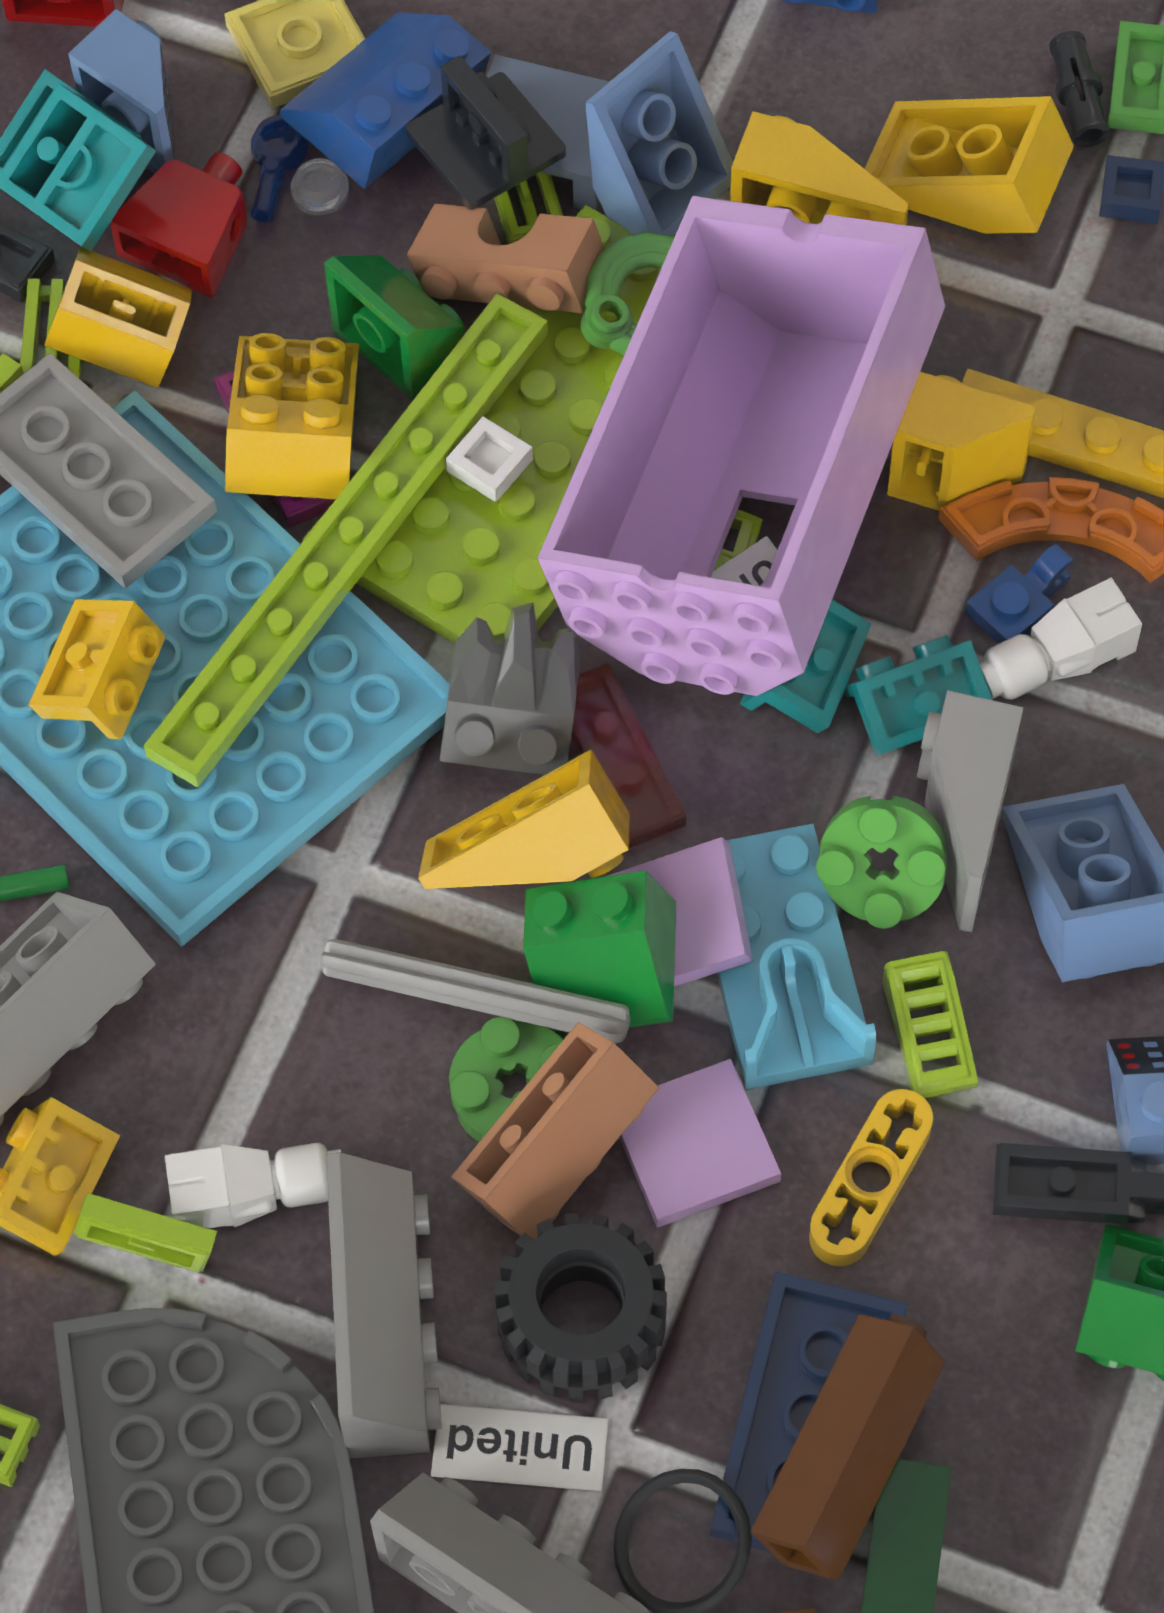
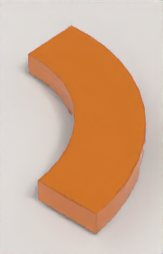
[938,477,1164,583]

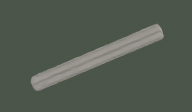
[320,939,631,1043]

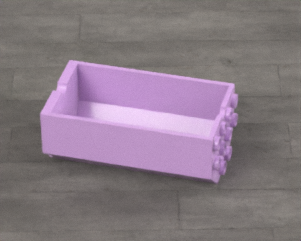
[538,196,945,696]

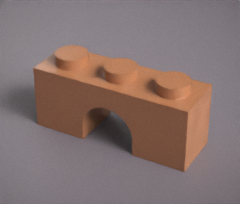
[407,204,605,313]

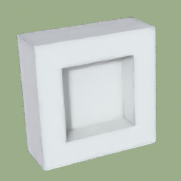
[446,416,533,502]

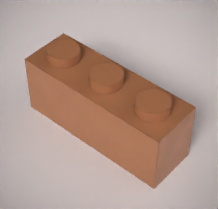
[451,1022,659,1240]

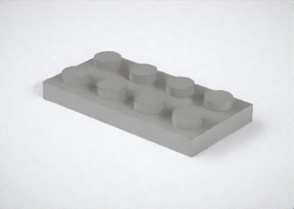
[0,353,217,589]

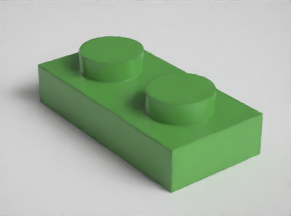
[1108,21,1164,134]

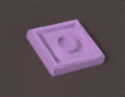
[608,837,753,987]
[619,1059,781,1228]

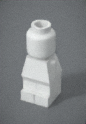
[980,577,1142,700]
[165,1143,341,1229]

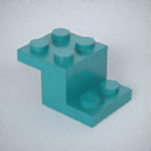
[0,69,157,251]

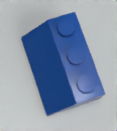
[279,13,491,190]

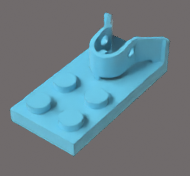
[689,824,876,1090]

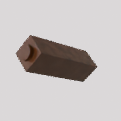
[750,1314,946,1581]

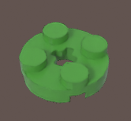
[816,796,948,929]
[449,1017,563,1142]

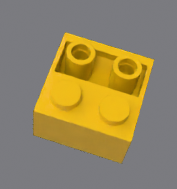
[44,246,192,388]
[887,372,1036,511]

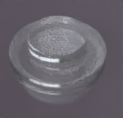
[290,158,349,215]

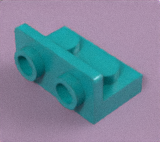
[740,600,872,734]
[844,635,992,755]

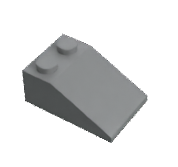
[917,690,1024,933]

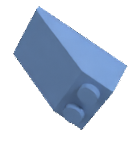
[585,31,733,236]
[1002,784,1164,982]

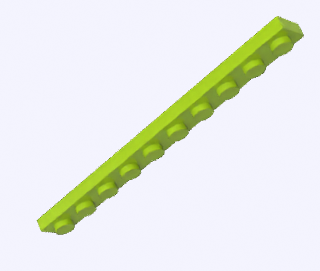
[144,293,548,788]

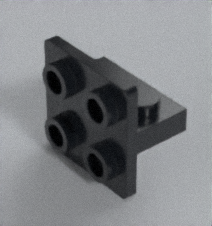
[406,56,566,210]

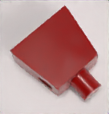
[110,152,247,298]

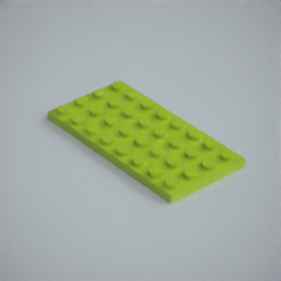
[303,205,661,644]

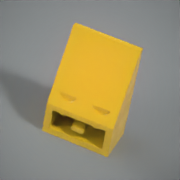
[225,333,359,499]

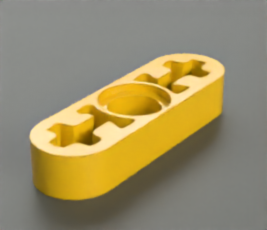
[809,1089,933,1266]

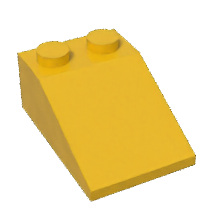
[864,96,1074,234]
[730,111,909,225]
[418,750,630,889]

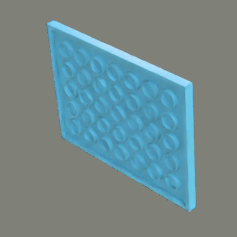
[0,390,450,947]

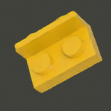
[28,599,165,739]
[0,1097,120,1256]

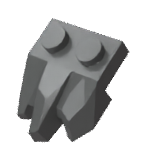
[440,603,580,775]

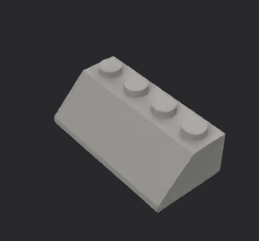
[0,892,156,1126]
[326,1152,442,1459]
[370,1472,650,1613]

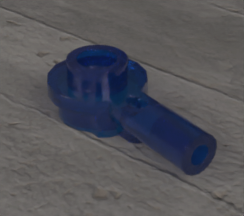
[251,115,309,223]

